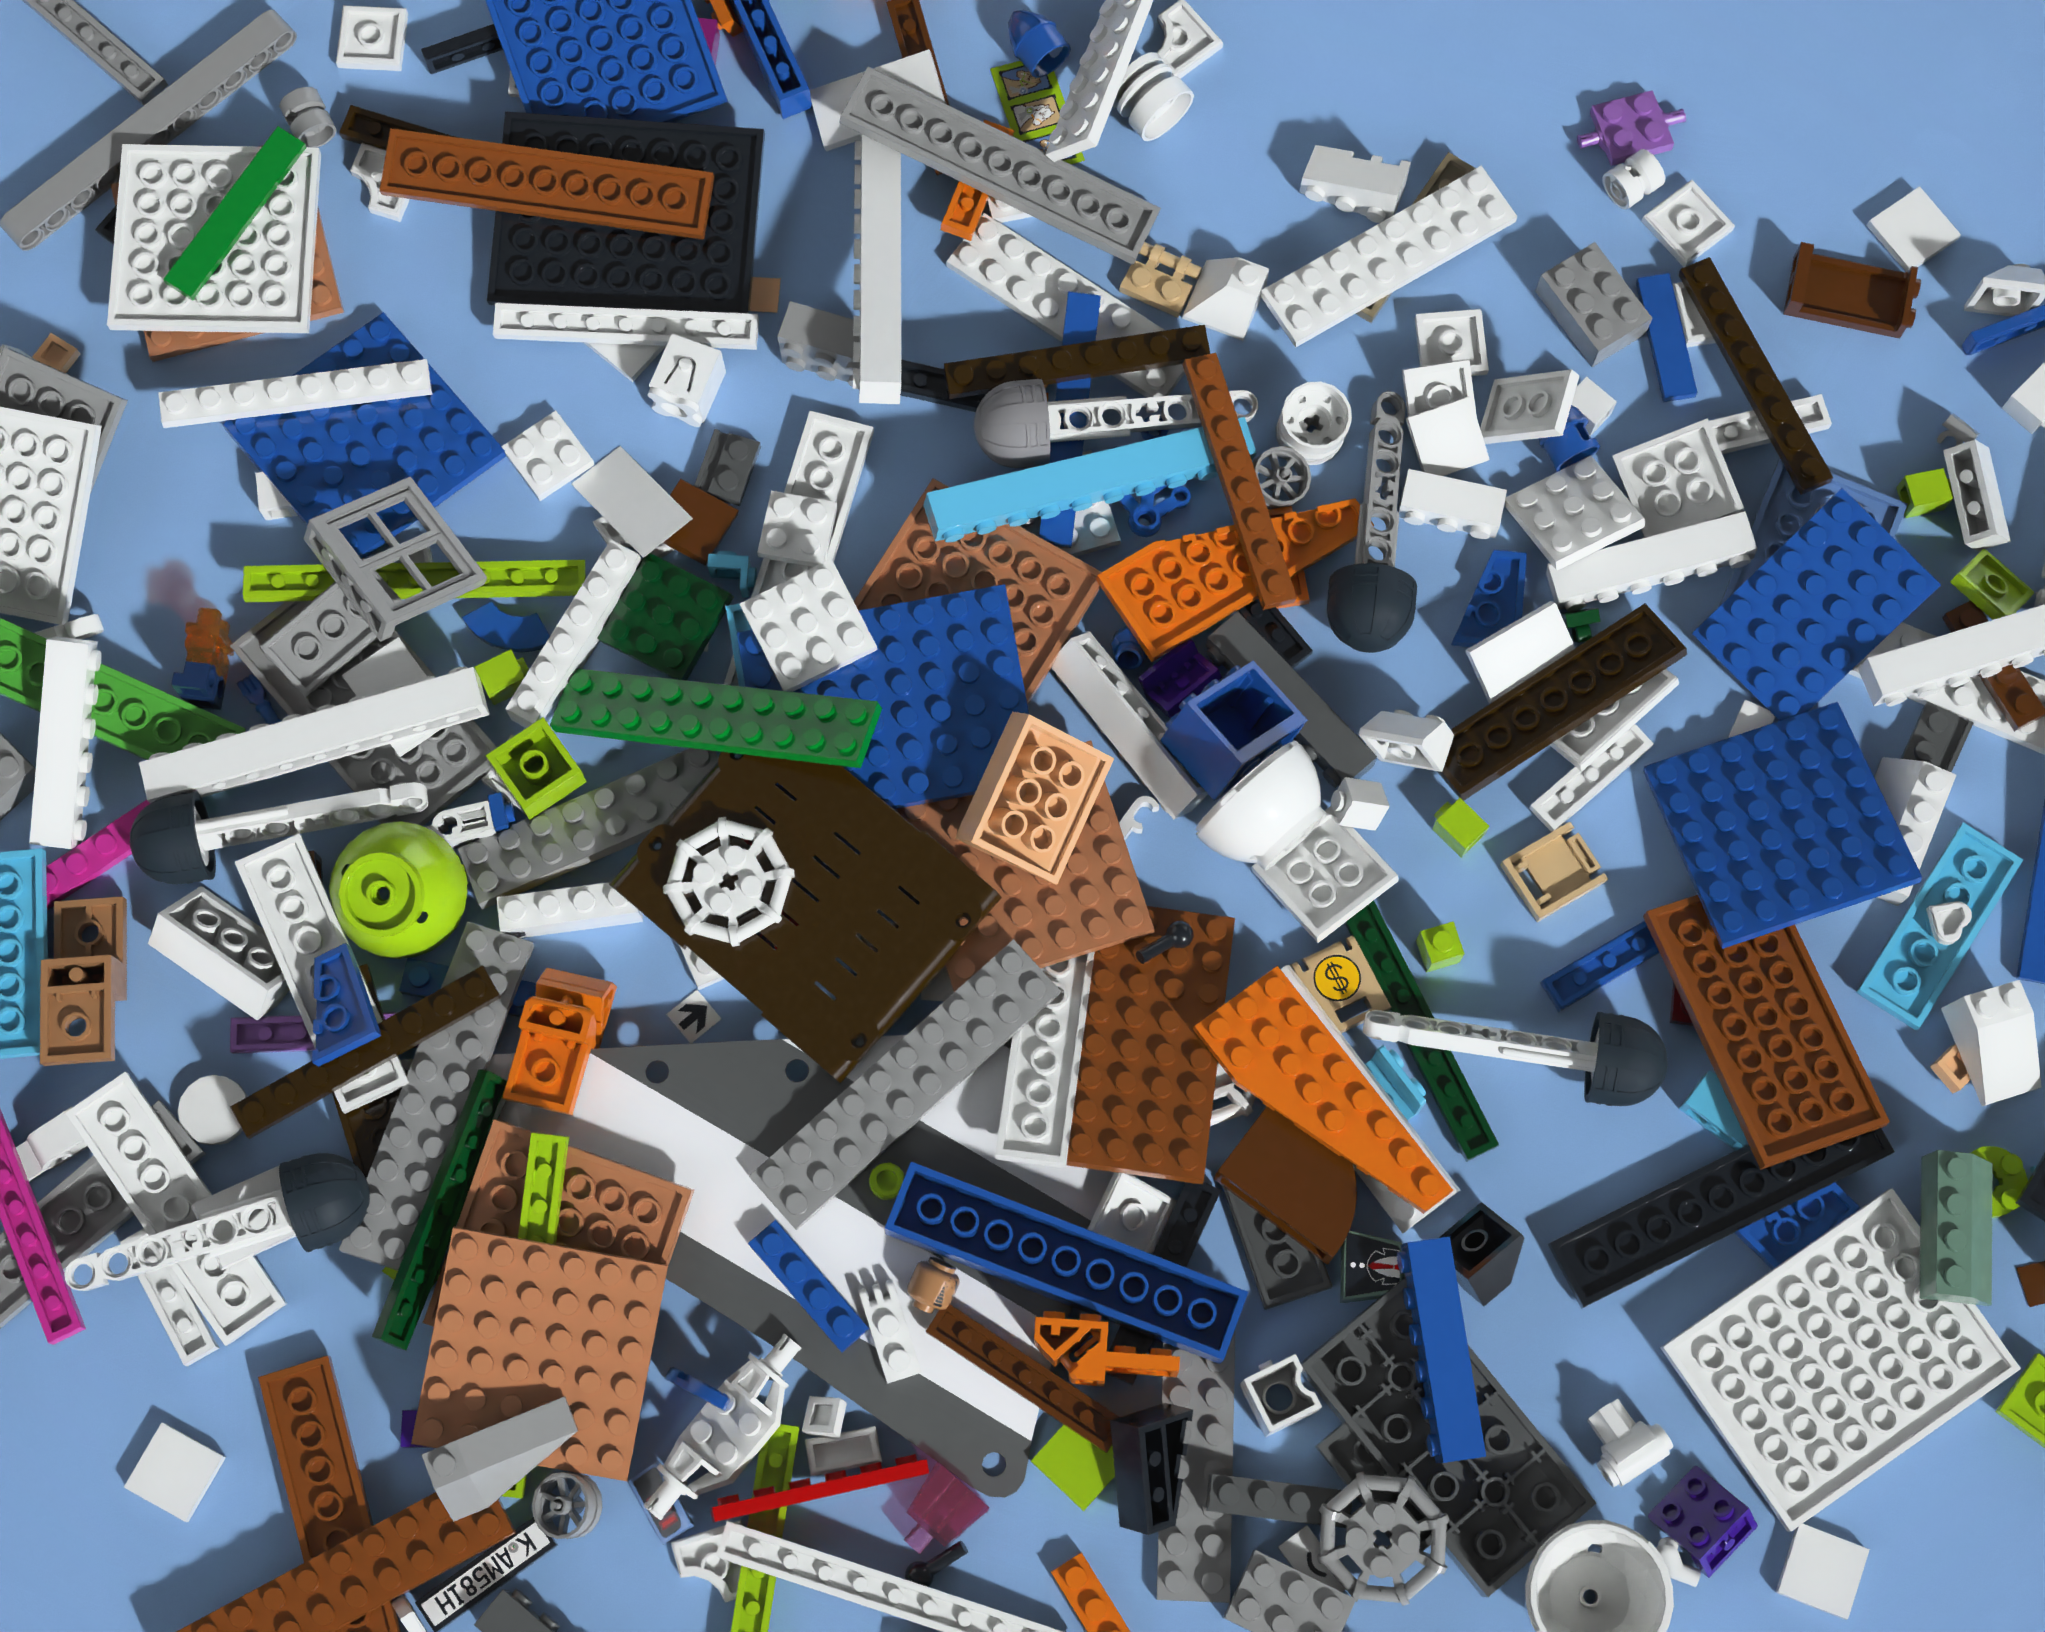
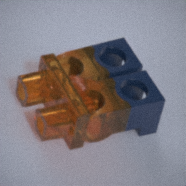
[171,608,234,710]

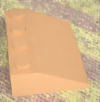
[955,712,1114,885]

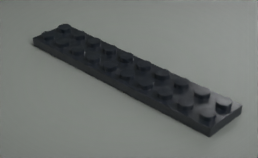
[1548,1128,1895,1309]

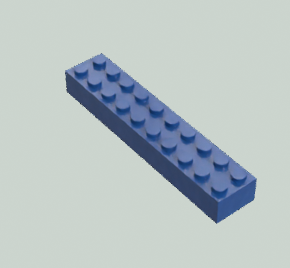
[884,1162,1248,1364]

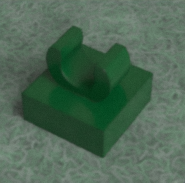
[1560,608,1601,643]

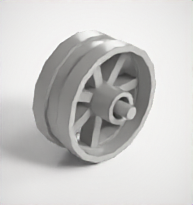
[1252,446,1311,509]
[532,1472,602,1539]

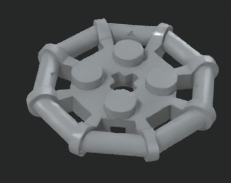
[1317,1472,1450,1606]

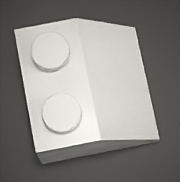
[1358,710,1454,772]

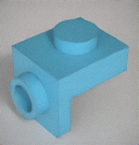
[707,551,757,598]

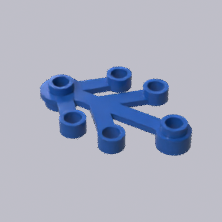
[1113,415,1191,537]

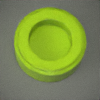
[869,1163,905,1200]

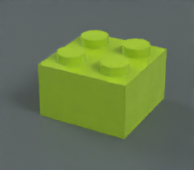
[485,717,587,820]

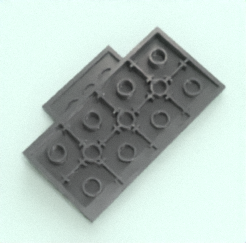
[1301,1277,1596,1597]

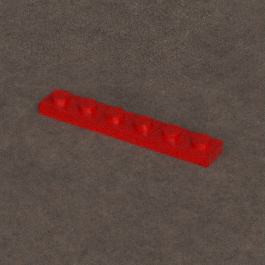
[710,1454,929,1522]

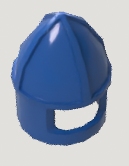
[1008,9,1071,78]
[1538,405,1601,471]

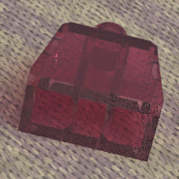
[904,1462,991,1554]

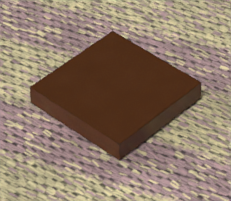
[663,479,739,566]

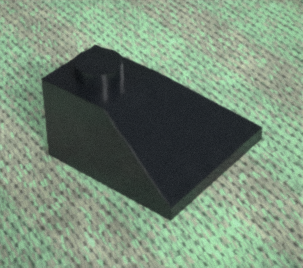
[1439,1202,1525,1306]

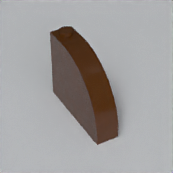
[1213,1107,1357,1265]

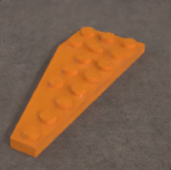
[1096,498,1374,662]
[1193,965,1454,1214]

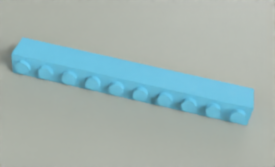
[923,417,1257,542]

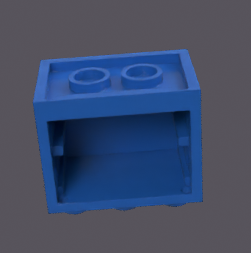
[1160,660,1308,801]

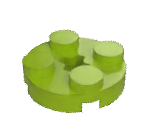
[1970,1146,2028,1218]

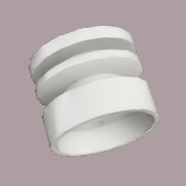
[1113,52,1194,141]
[1276,381,1352,465]

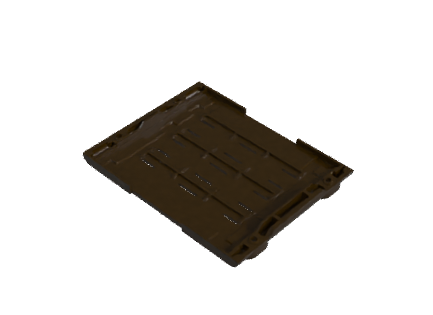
[609,752,1002,1084]

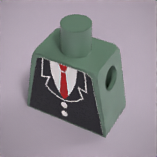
[1340,1231,1406,1303]

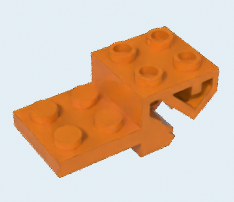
[502,968,617,1115]
[1034,1311,1180,1387]

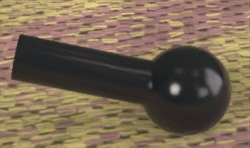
[1135,921,1194,964]
[905,1540,968,1587]

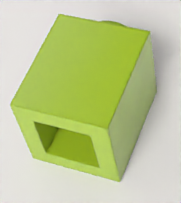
[1896,468,1953,518]
[474,649,529,705]
[1432,798,1490,858]
[1416,921,1465,973]

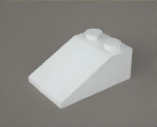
[1941,980,2042,1106]

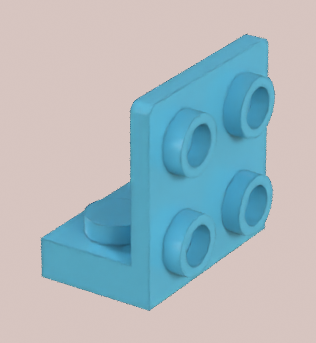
[1365,1045,1426,1121]

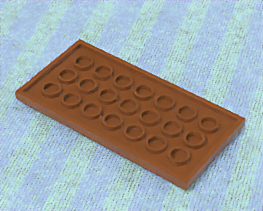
[1643,895,1890,1170]
[1067,906,1235,1184]

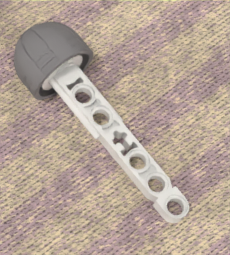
[974,379,1258,468]

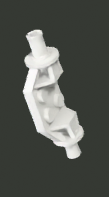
[643,1333,802,1520]

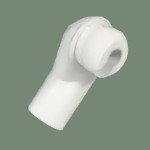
[1656,1537,1701,1587]

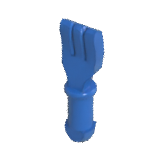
[236,673,282,725]

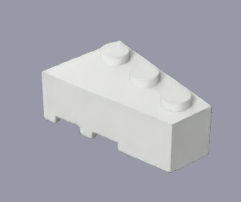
[1299,145,1411,223]

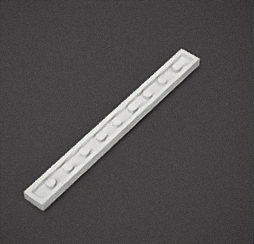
[715,1521,1063,1632]

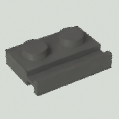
[694,429,761,506]
[1900,702,1974,772]

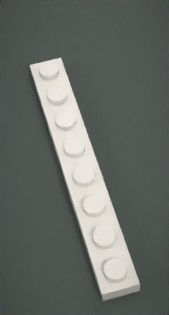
[493,303,759,350]
[158,359,432,428]

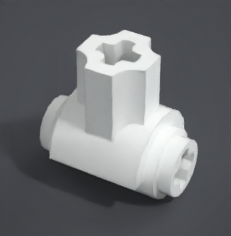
[1587,1399,1673,1487]

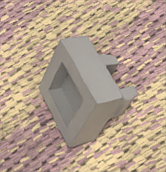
[1937,413,1979,446]

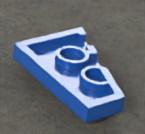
[1451,549,1527,647]
[312,943,382,1067]
[1734,1182,1861,1270]

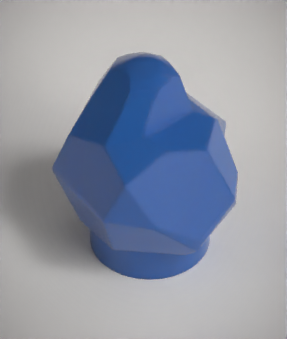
[1110,626,1148,670]

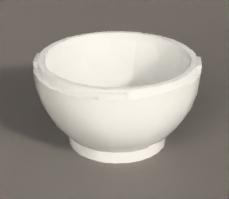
[1196,741,1327,870]
[1525,1520,1674,1632]

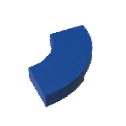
[462,601,550,653]
[664,1367,731,1412]

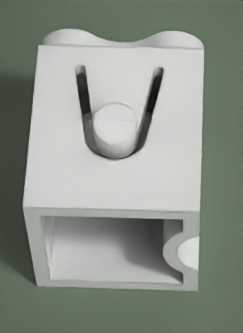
[647,334,726,427]
[1240,1354,1322,1437]

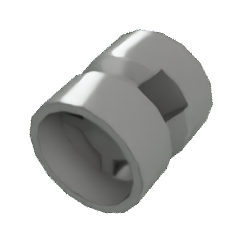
[279,87,336,148]

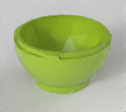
[329,821,468,959]

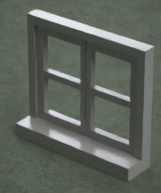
[303,476,487,642]

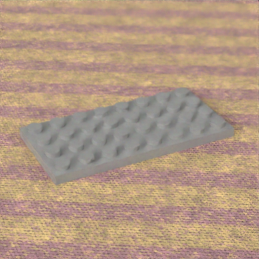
[230,601,497,826]

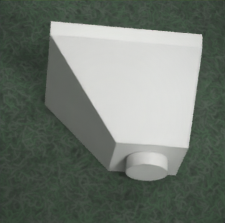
[1182,257,1269,341]
[1964,264,2045,317]

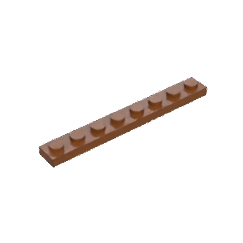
[1182,353,1297,610]

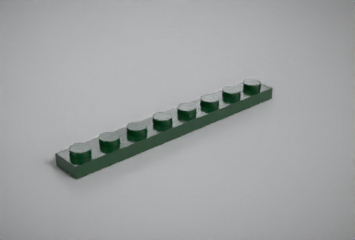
[1345,900,1499,1162]
[372,1069,507,1351]

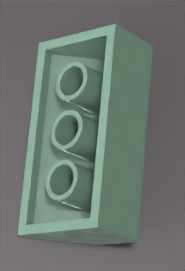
[1919,1150,1993,1306]

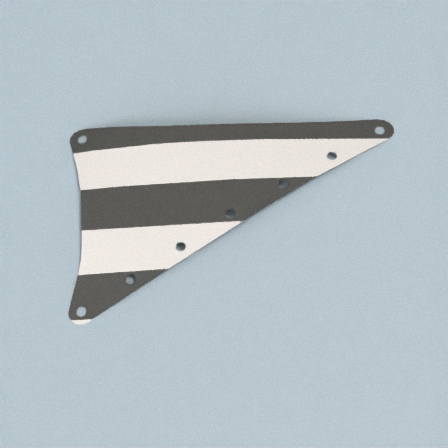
[400,1035,1137,1498]

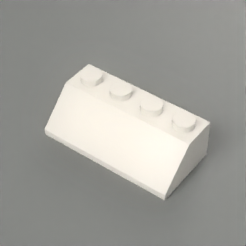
[1874,757,1956,906]
[148,886,290,1020]

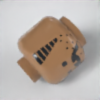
[907,1257,960,1314]

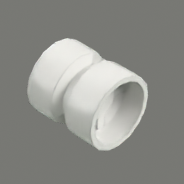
[1602,149,1665,210]

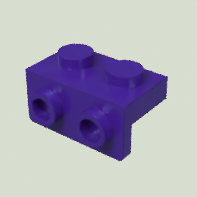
[1138,639,1222,719]

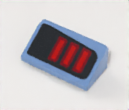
[628,1461,695,1545]

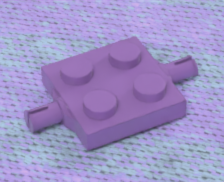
[1577,90,1686,166]

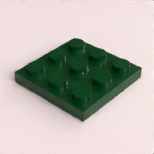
[597,553,734,680]

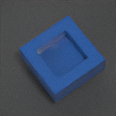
[487,792,516,832]

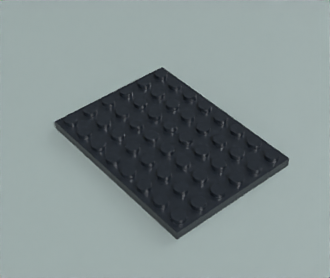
[487,112,765,314]

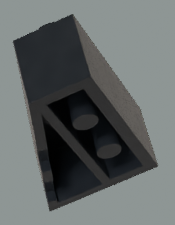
[1110,1403,1193,1535]

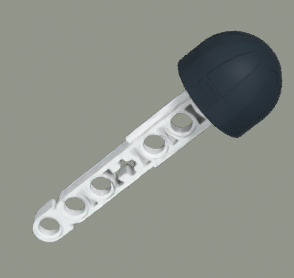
[130,782,428,884]
[1363,1010,1667,1106]
[65,1153,370,1291]

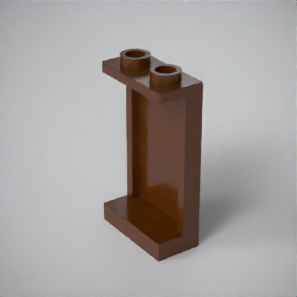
[1783,242,1921,339]

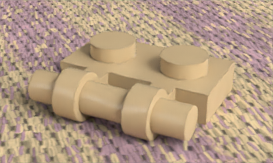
[1119,242,1202,318]

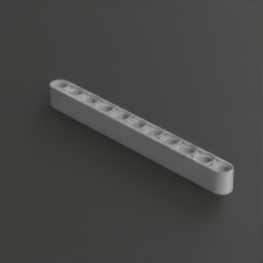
[0,10,297,251]

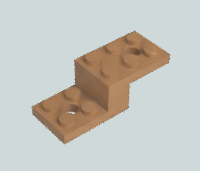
[40,896,127,1066]

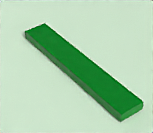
[163,126,306,301]

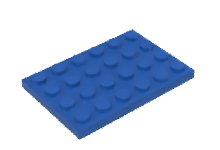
[1692,488,1941,721]

